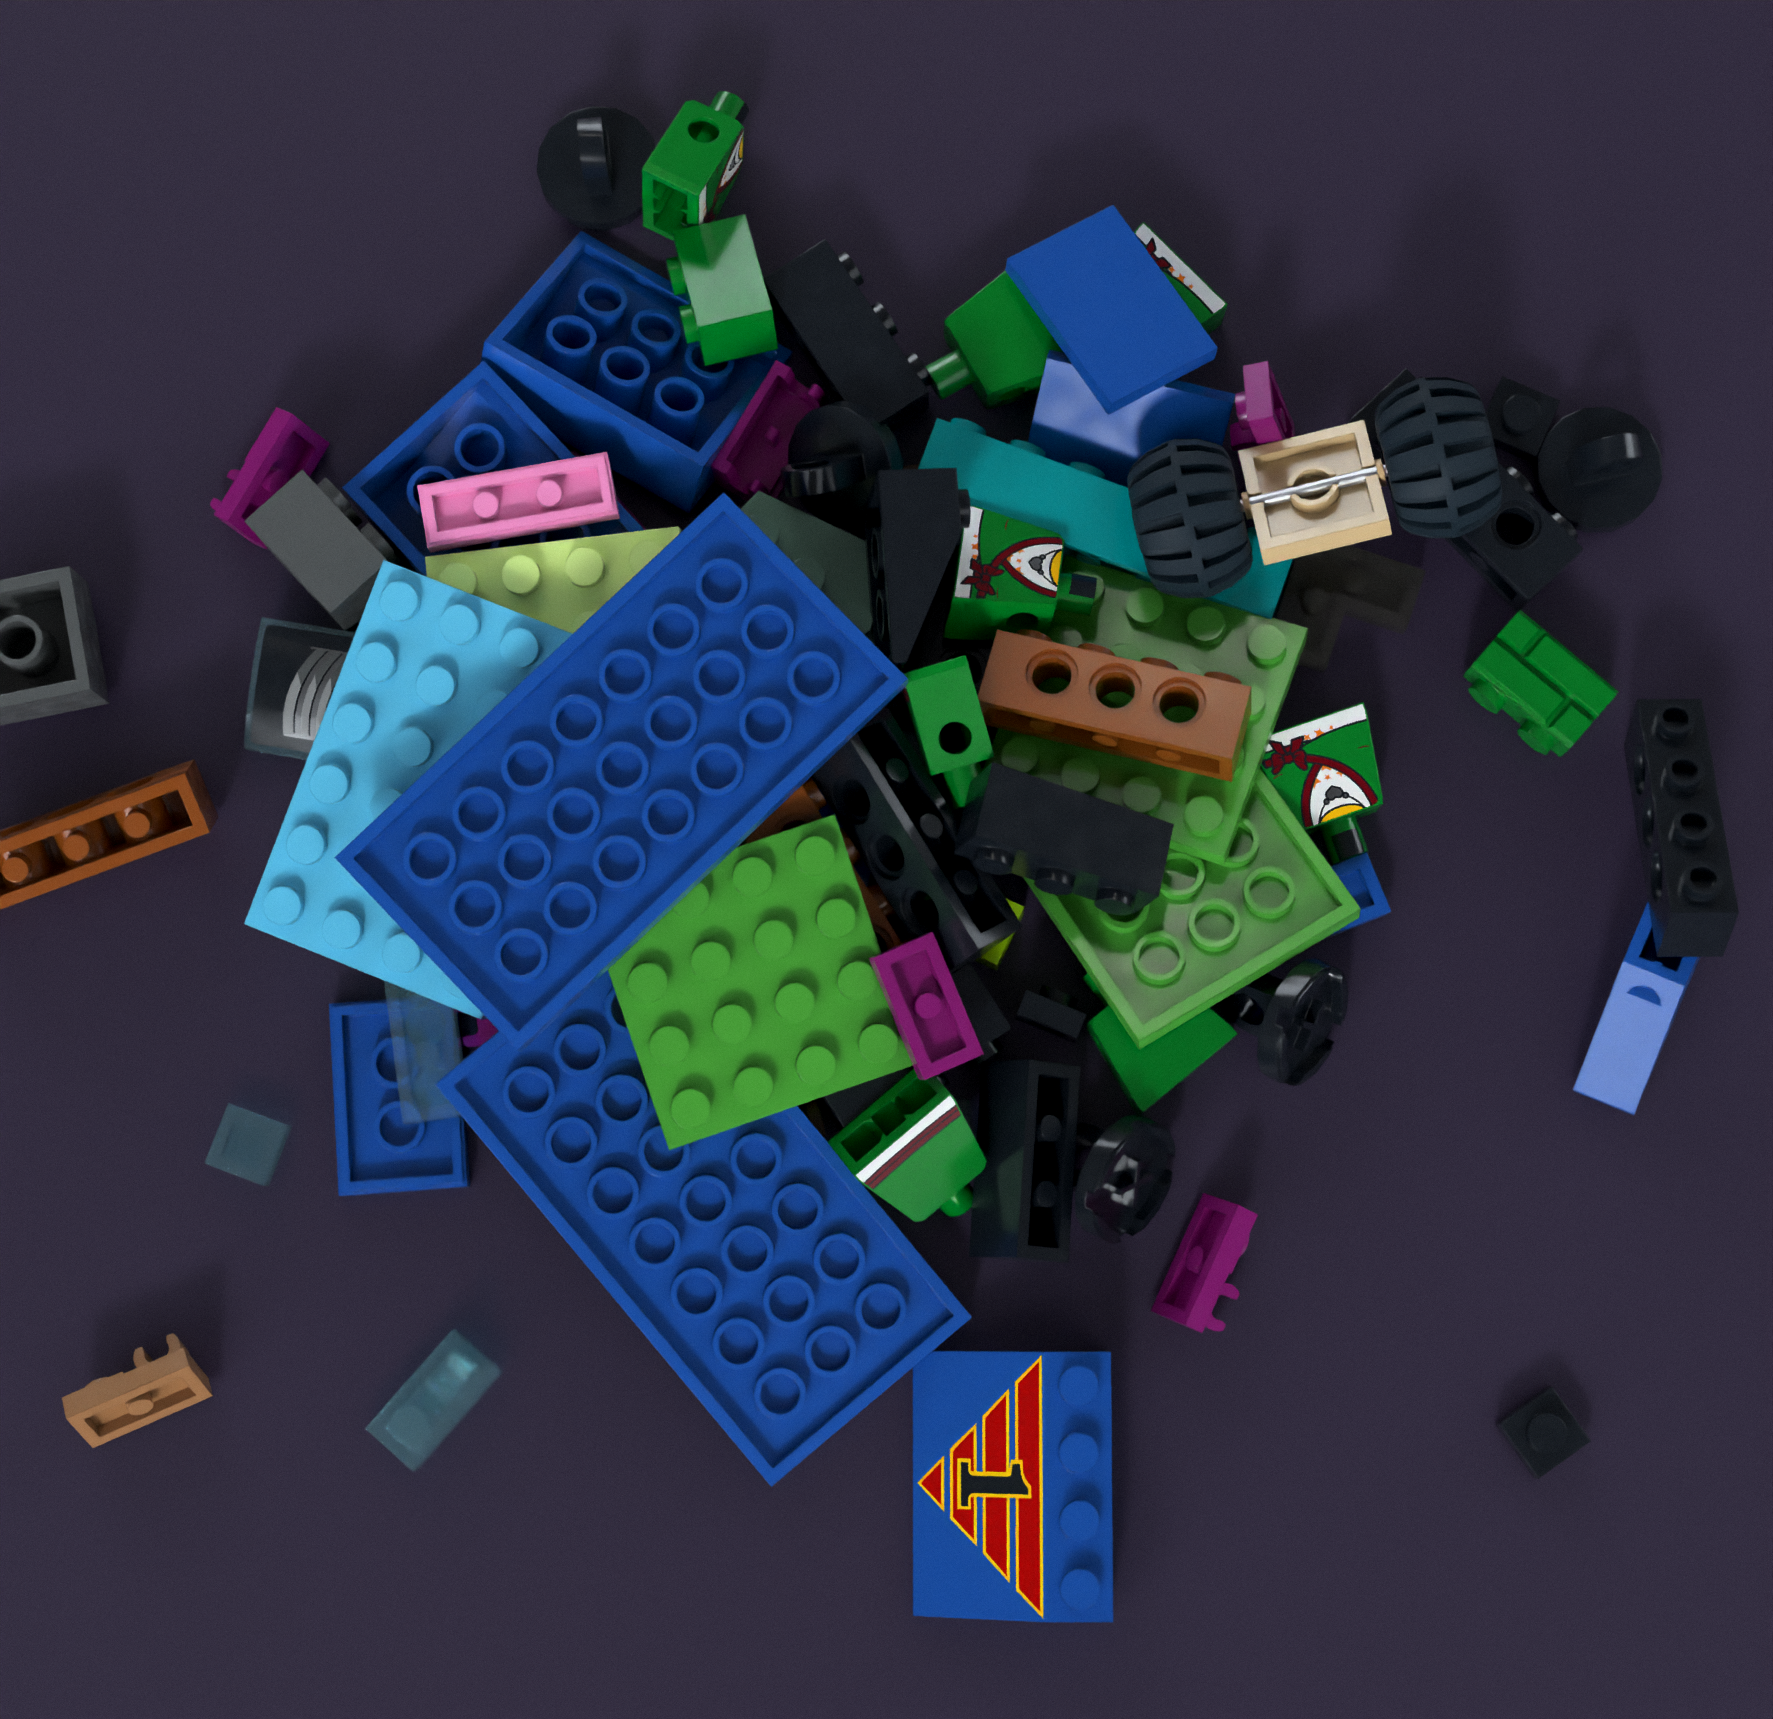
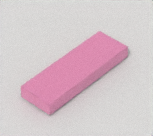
[417,452,620,552]

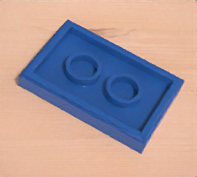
[1005,205,1218,415]
[1028,349,1235,488]
[329,997,470,1197]

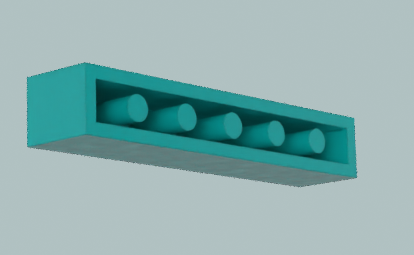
[918,418,1293,619]

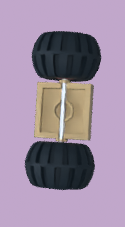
[1127,377,1502,598]

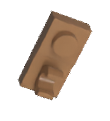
[62,1333,213,1448]

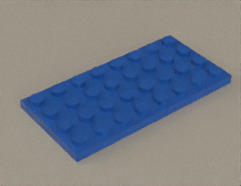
[334,492,908,1052]
[435,970,972,1487]

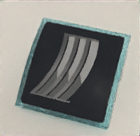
[244,617,356,760]

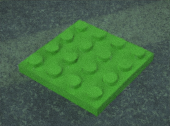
[982,555,1308,866]
[1023,768,1361,1050]
[608,814,913,1150]

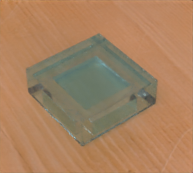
[205,1103,292,1186]

